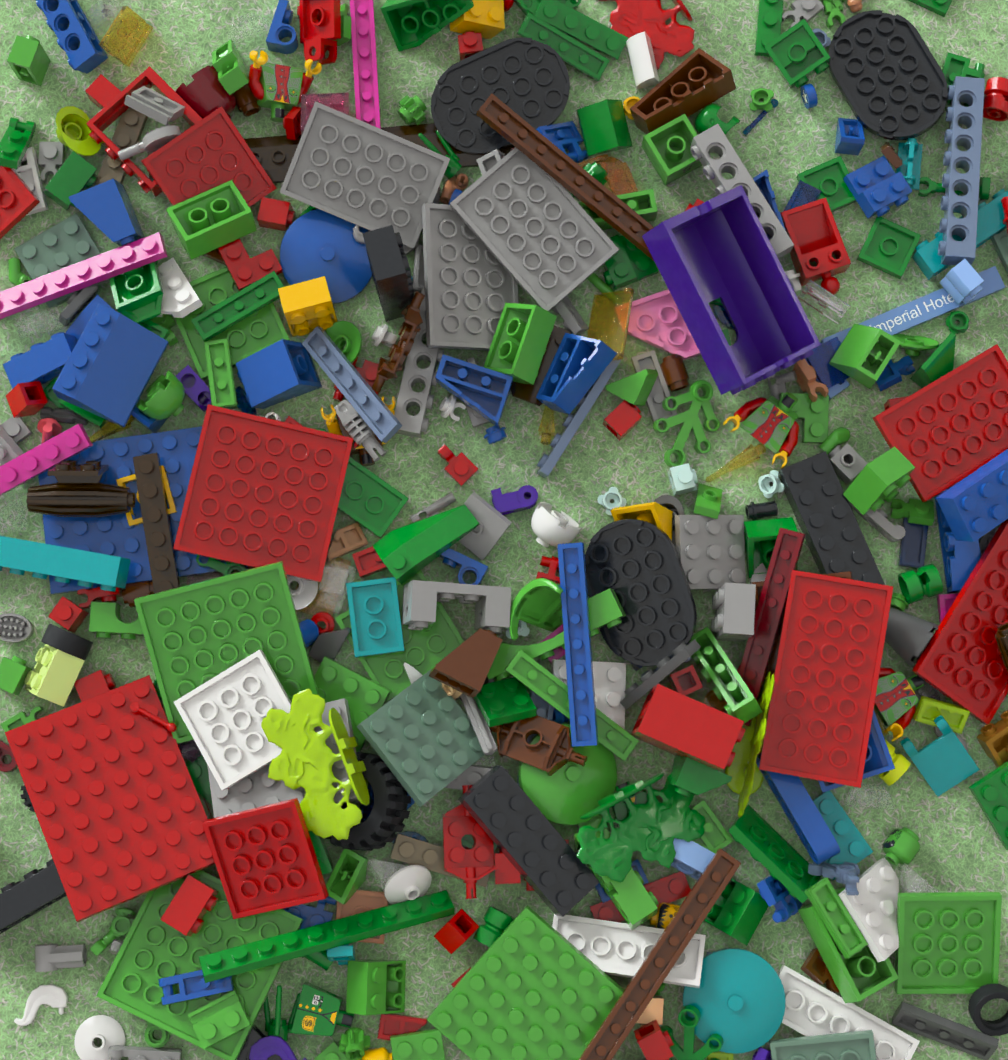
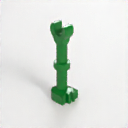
[918,177,991,200]

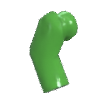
[8,258,32,286]
[819,427,850,455]

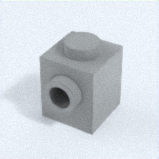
[828,443,868,484]

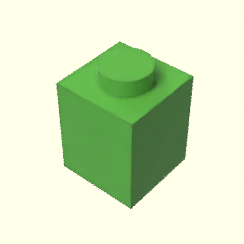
[0,655,32,696]

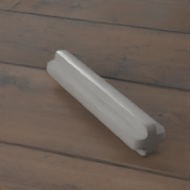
[460,694,498,755]

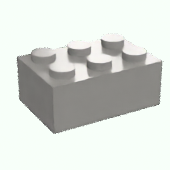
[710,582,756,642]

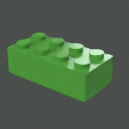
[798,886,899,1003]

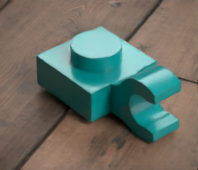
[327,944,355,965]

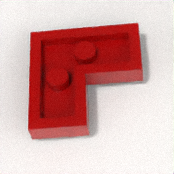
[218,238,283,291]

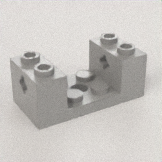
[402,580,511,633]

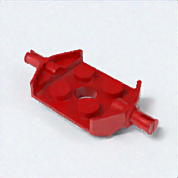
[442,785,497,899]

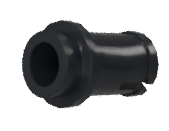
[745,501,778,521]

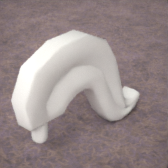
[14,984,68,1026]

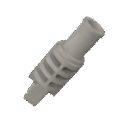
[334,399,387,462]

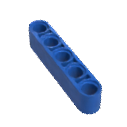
[756,752,840,865]

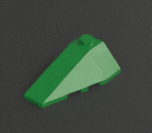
[380,0,474,51]
[372,504,480,584]

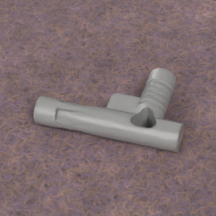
[767,371,797,400]
[410,492,456,523]

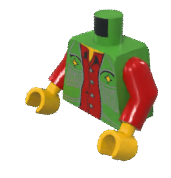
[248,50,322,122]
[723,392,799,469]
[874,667,925,742]

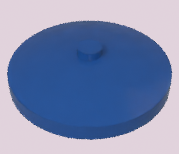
[280,209,372,305]

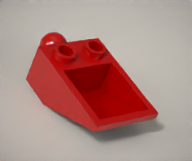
[780,198,851,296]

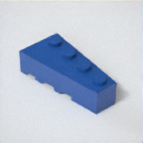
[934,489,981,593]

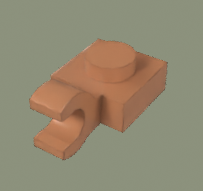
[793,359,829,402]

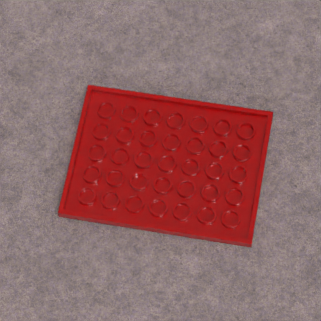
[5,675,215,922]

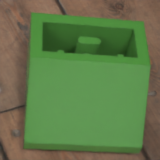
[829,324,901,389]
[346,959,406,1015]

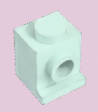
[667,463,698,496]

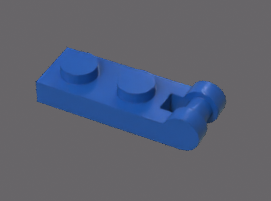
[158,970,234,1006]

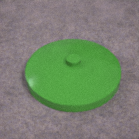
[518,724,617,825]

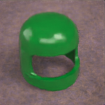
[694,103,741,135]

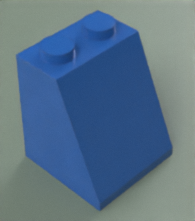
[69,178,145,246]
[235,339,322,409]

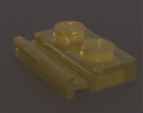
[99,6,153,66]

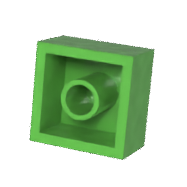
[641,114,702,186]
[843,446,915,515]

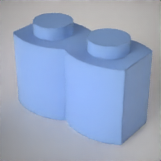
[940,259,984,305]

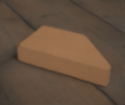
[326,522,368,562]

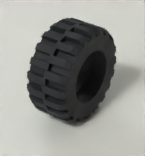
[325,752,411,851]

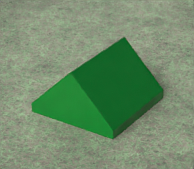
[576,99,633,157]

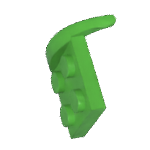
[509,578,563,640]

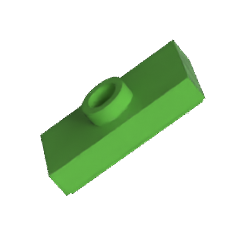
[693,483,722,519]

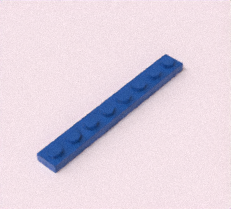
[557,542,598,747]

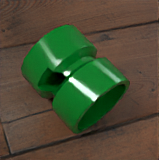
[898,564,943,604]
[473,905,515,947]

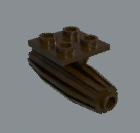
[27,460,135,517]

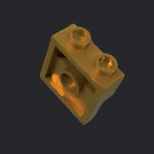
[976,710,1008,768]

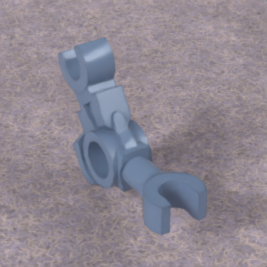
[808,861,860,895]

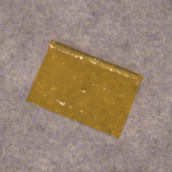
[587,288,634,360]

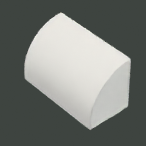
[626,31,660,90]

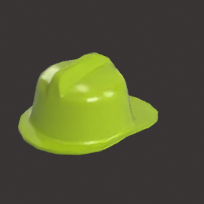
[55,106,101,156]

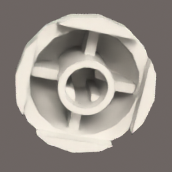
[531,502,581,548]

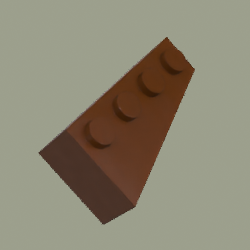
[630,48,736,134]

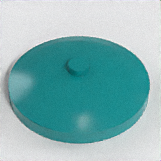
[682,948,786,1054]

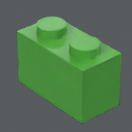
[7,35,50,86]

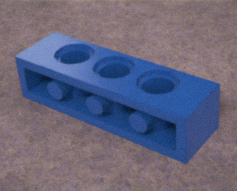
[36,0,108,74]

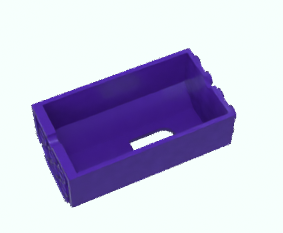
[642,185,821,395]

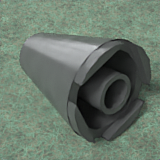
[885,607,939,668]

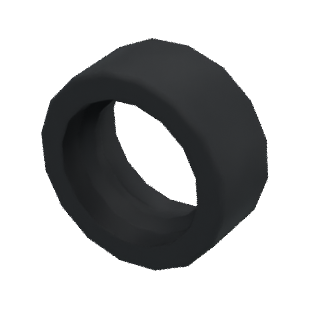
[41,624,93,660]
[968,983,1008,1036]

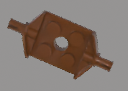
[371,291,425,392]
[489,715,587,776]

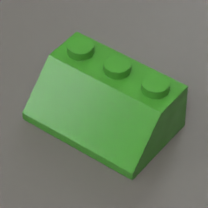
[166,180,257,260]
[483,303,557,385]

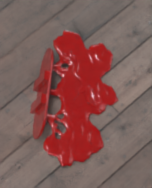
[599,0,695,70]

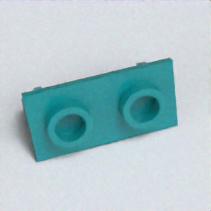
[896,138,923,190]

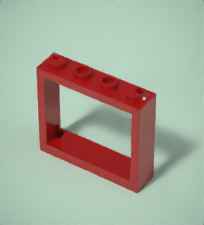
[86,66,202,197]

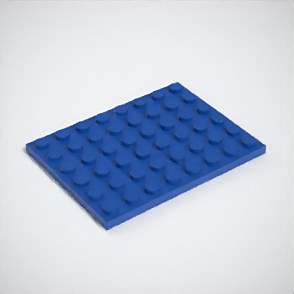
[38,426,248,595]

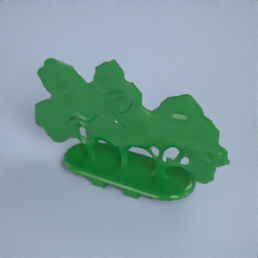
[577,773,705,883]

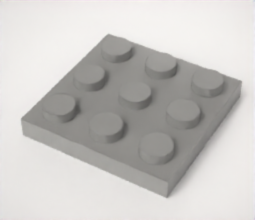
[675,515,746,589]

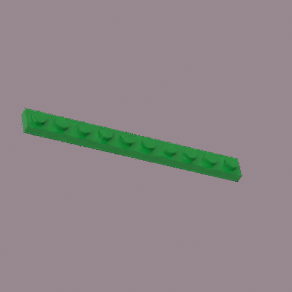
[199,890,455,983]

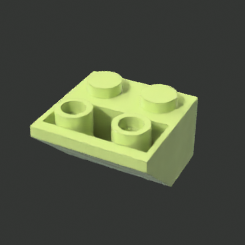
[25,644,84,707]

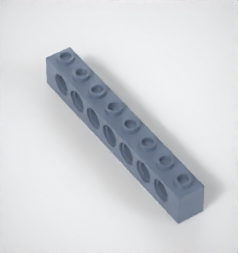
[938,76,985,265]

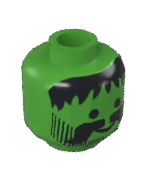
[882,827,920,866]

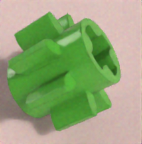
[398,95,427,125]
[339,1027,371,1060]

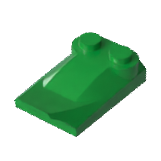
[109,260,163,324]

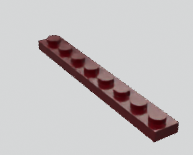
[727,527,806,726]

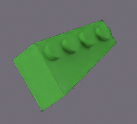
[574,818,659,931]

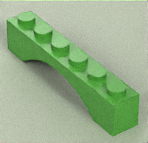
[487,588,626,681]

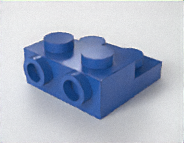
[843,156,913,219]

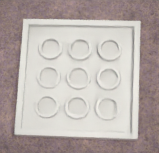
[174,650,292,790]

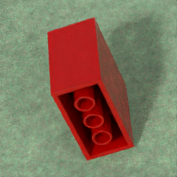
[631,684,746,771]

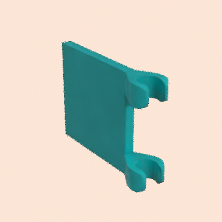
[900,715,980,797]

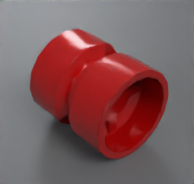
[983,77,1008,122]

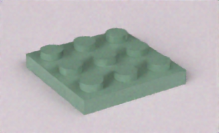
[14,213,101,310]

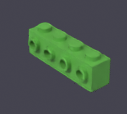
[690,626,763,724]

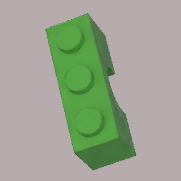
[89,602,144,640]

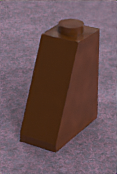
[429,628,503,698]

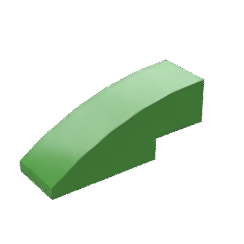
[212,39,249,95]

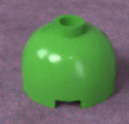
[137,371,185,420]

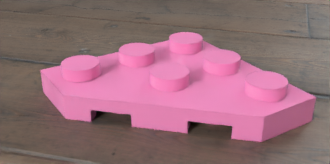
[615,289,701,360]

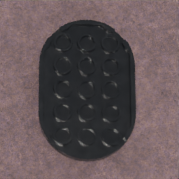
[828,10,948,141]
[431,37,570,155]
[585,519,697,666]

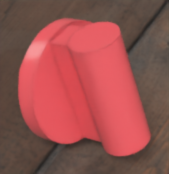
[37,418,62,443]

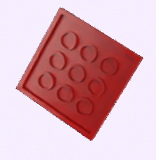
[141,106,277,207]
[202,798,329,919]

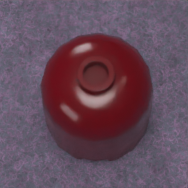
[176,65,236,119]

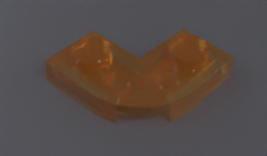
[577,154,638,195]

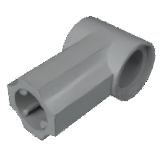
[35,944,87,972]

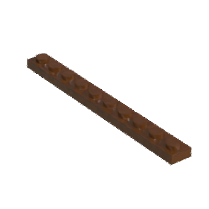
[476,94,655,262]
[578,848,741,1060]

